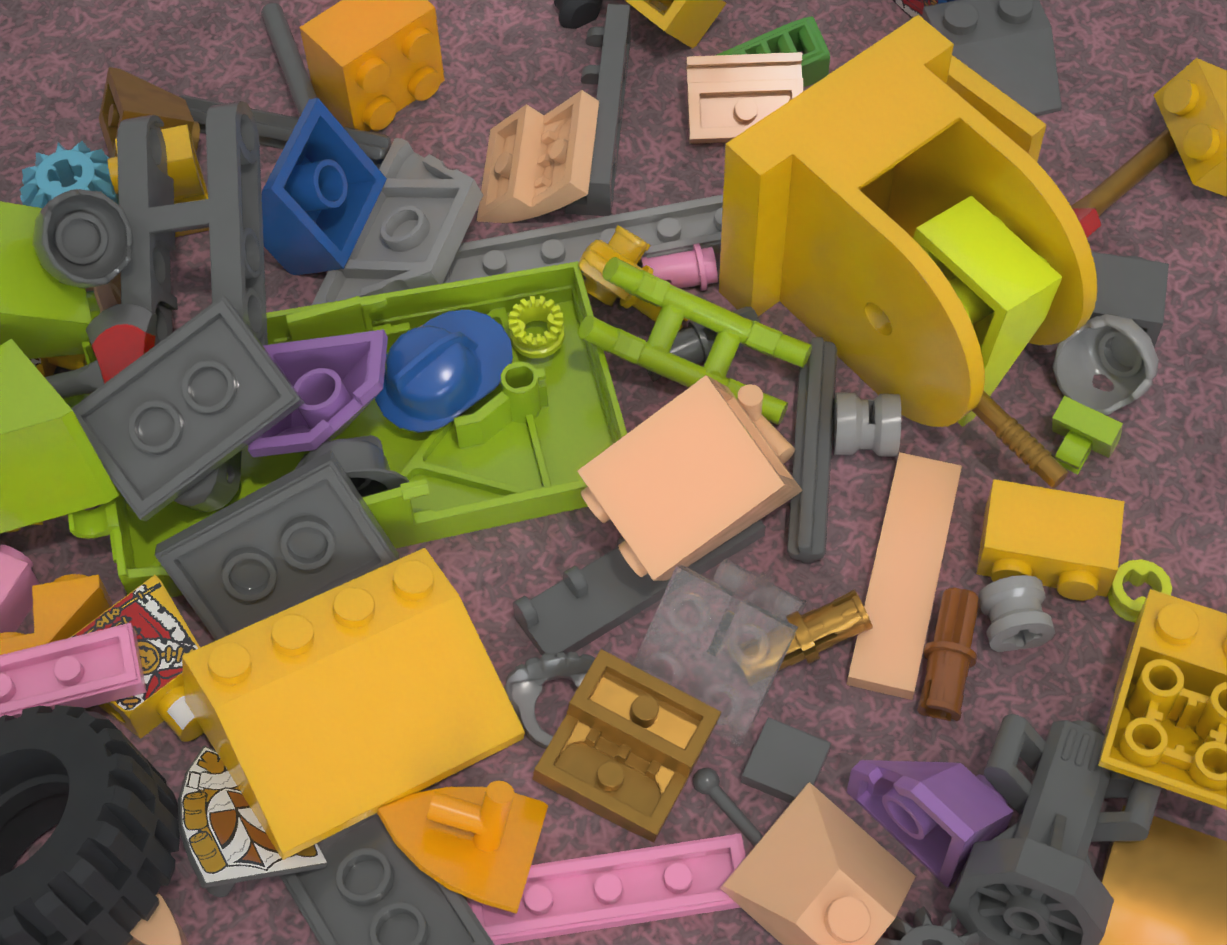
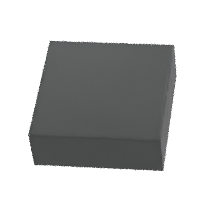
[741,717,831,803]

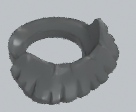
[504,652,595,749]

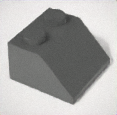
[922,0,1062,116]

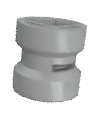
[833,392,901,457]

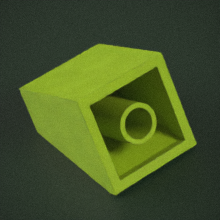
[0,201,100,359]
[0,338,119,533]

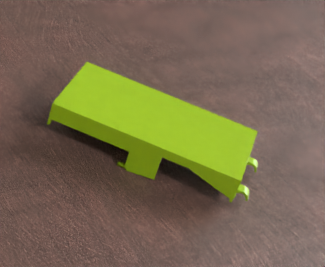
[64,261,627,597]

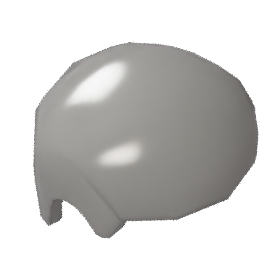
[1052,314,1159,415]

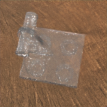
[633,558,807,747]

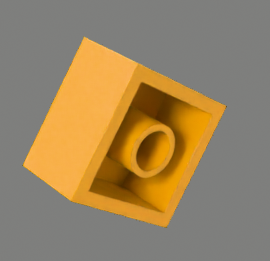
[300,0,445,131]

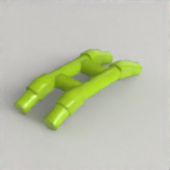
[578,257,812,425]

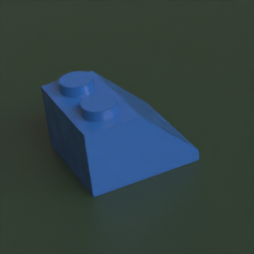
[262,98,387,276]

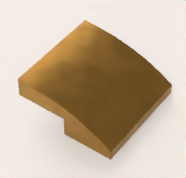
[532,649,722,843]
[1099,805,1227,945]

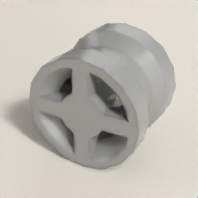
[978,575,1055,652]

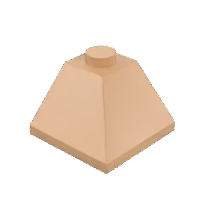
[720,782,916,945]

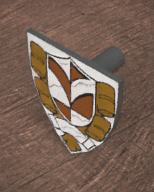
[178,745,328,897]

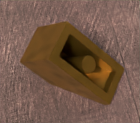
[99,67,200,158]

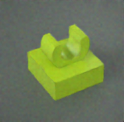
[1052,396,1123,475]

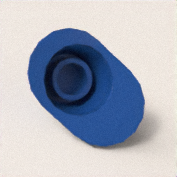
[375,310,513,433]

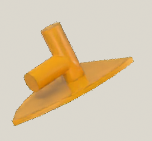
[377,781,548,914]

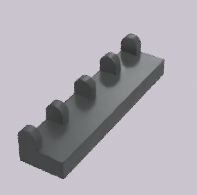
[565,4,631,216]
[513,520,766,656]

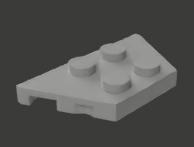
[312,138,483,305]

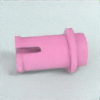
[641,243,718,291]

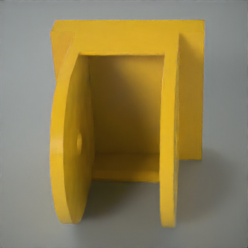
[719,15,1097,427]

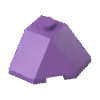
[248,329,388,457]
[846,760,1014,888]

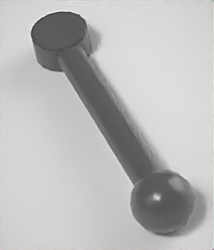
[693,768,763,846]

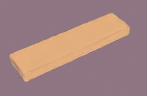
[847,452,962,700]

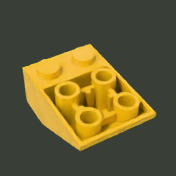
[1098,589,1227,810]

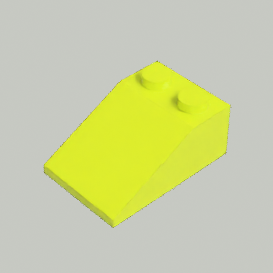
[913,195,1062,427]

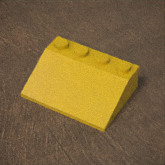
[182,548,525,860]

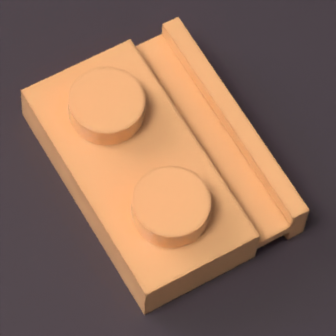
[686,52,804,144]

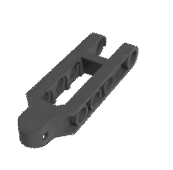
[117,101,268,512]

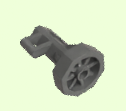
[949,714,1161,945]

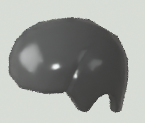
[32,189,132,288]

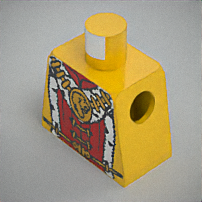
[70,575,204,742]

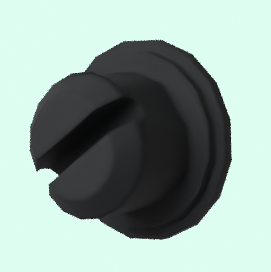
[554,0,603,29]

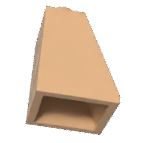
[577,375,803,581]

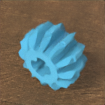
[20,141,119,208]

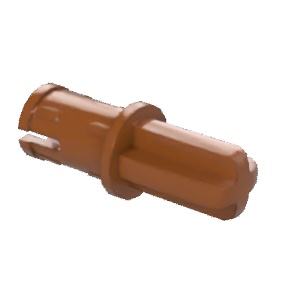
[917,587,979,721]

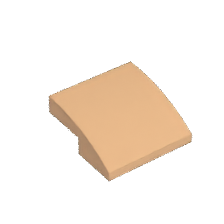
[477,90,599,223]

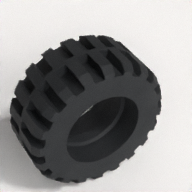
[0,705,180,945]

